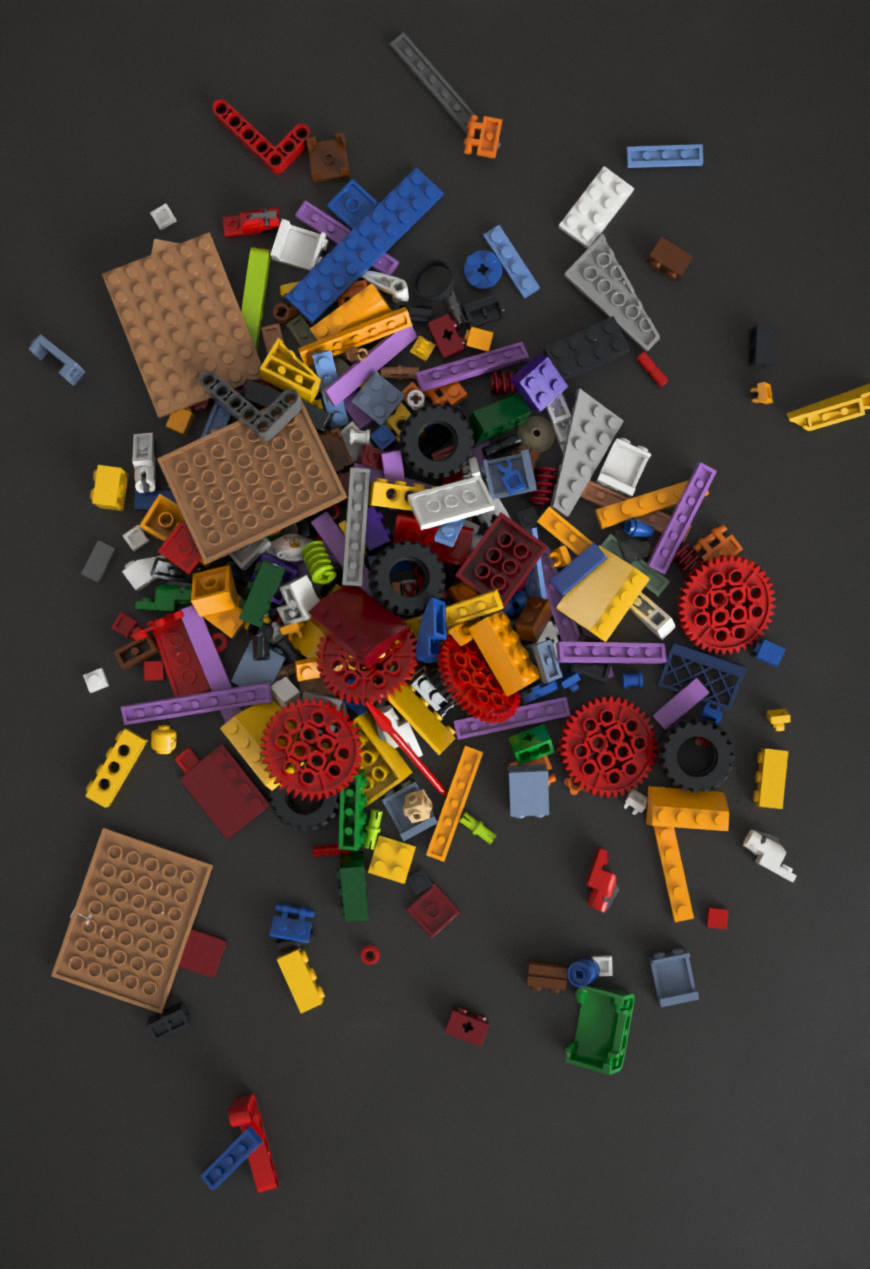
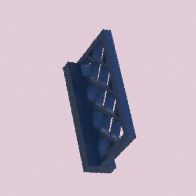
[657,641,747,710]

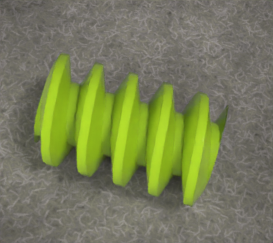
[301,540,336,585]

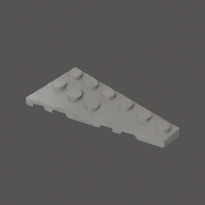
[564,234,660,353]
[550,389,623,517]

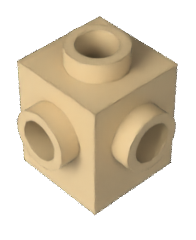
[403,789,432,823]

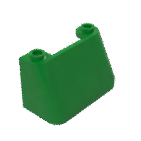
[565,985,635,1075]

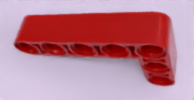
[212,99,311,174]
[228,1094,278,1193]

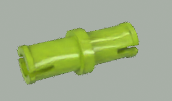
[363,809,383,850]
[459,812,497,845]

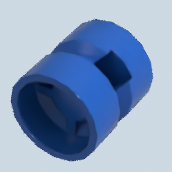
[501,589,527,618]
[567,957,600,988]

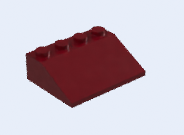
[454,512,548,610]
[308,585,408,669]
[180,744,270,840]

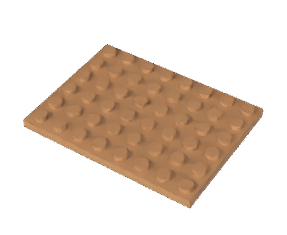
[102,232,262,418]
[157,393,348,564]
[51,827,214,1014]

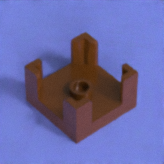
[306,133,350,183]
[319,427,353,473]

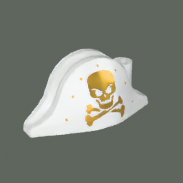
[265,534,314,562]

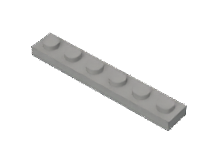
[342,468,370,586]

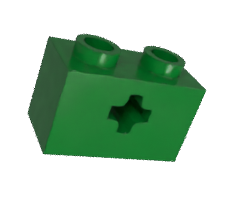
[508,724,555,766]

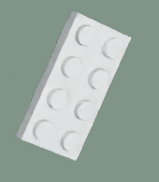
[558,166,634,249]
[408,475,495,530]

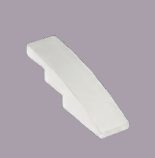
[545,393,571,452]

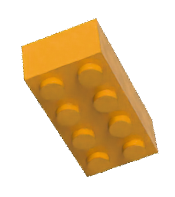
[468,611,541,697]

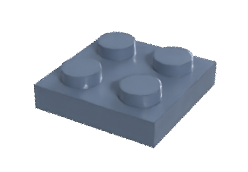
[351,372,406,426]

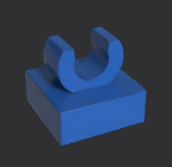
[557,670,581,693]
[698,702,723,725]

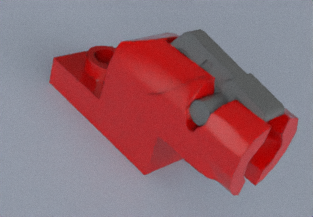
[223,207,280,238]
[586,847,619,912]

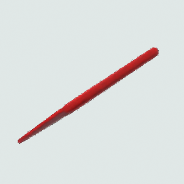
[365,701,448,797]

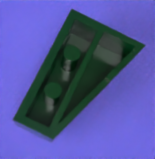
[468,393,531,449]
[238,557,285,628]
[336,851,369,922]

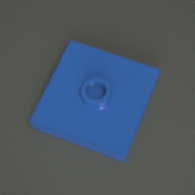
[326,178,379,230]

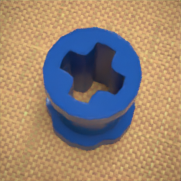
[621,671,643,689]

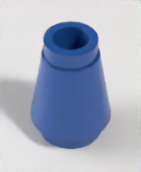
[624,518,654,537]

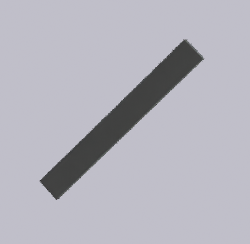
[389,32,501,158]

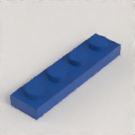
[201,1126,264,1191]

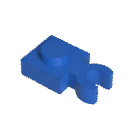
[497,459,527,496]

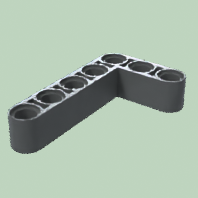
[199,371,302,441]

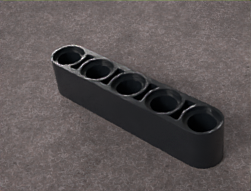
[240,378,334,433]

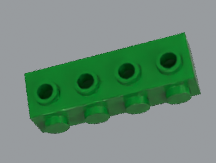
[339,769,367,851]

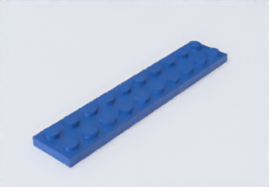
[285,167,444,324]

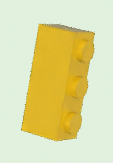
[753,748,788,809]
[277,948,325,1013]

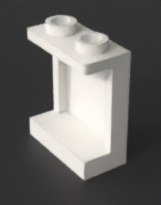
[270,219,329,272]
[596,438,651,498]

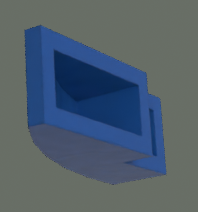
[416,598,447,663]

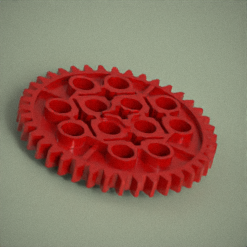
[676,554,776,655]
[316,612,418,706]
[437,635,521,724]
[559,696,658,798]
[259,698,363,801]

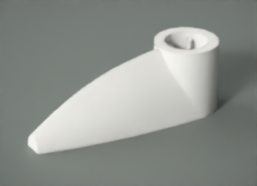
[362,271,409,304]

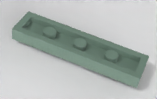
[601,534,670,597]

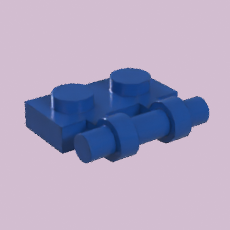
[269,903,315,943]

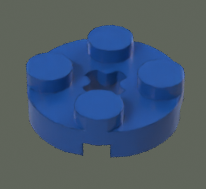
[464,250,503,290]
[520,680,558,704]

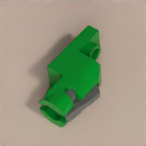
[135,580,192,612]

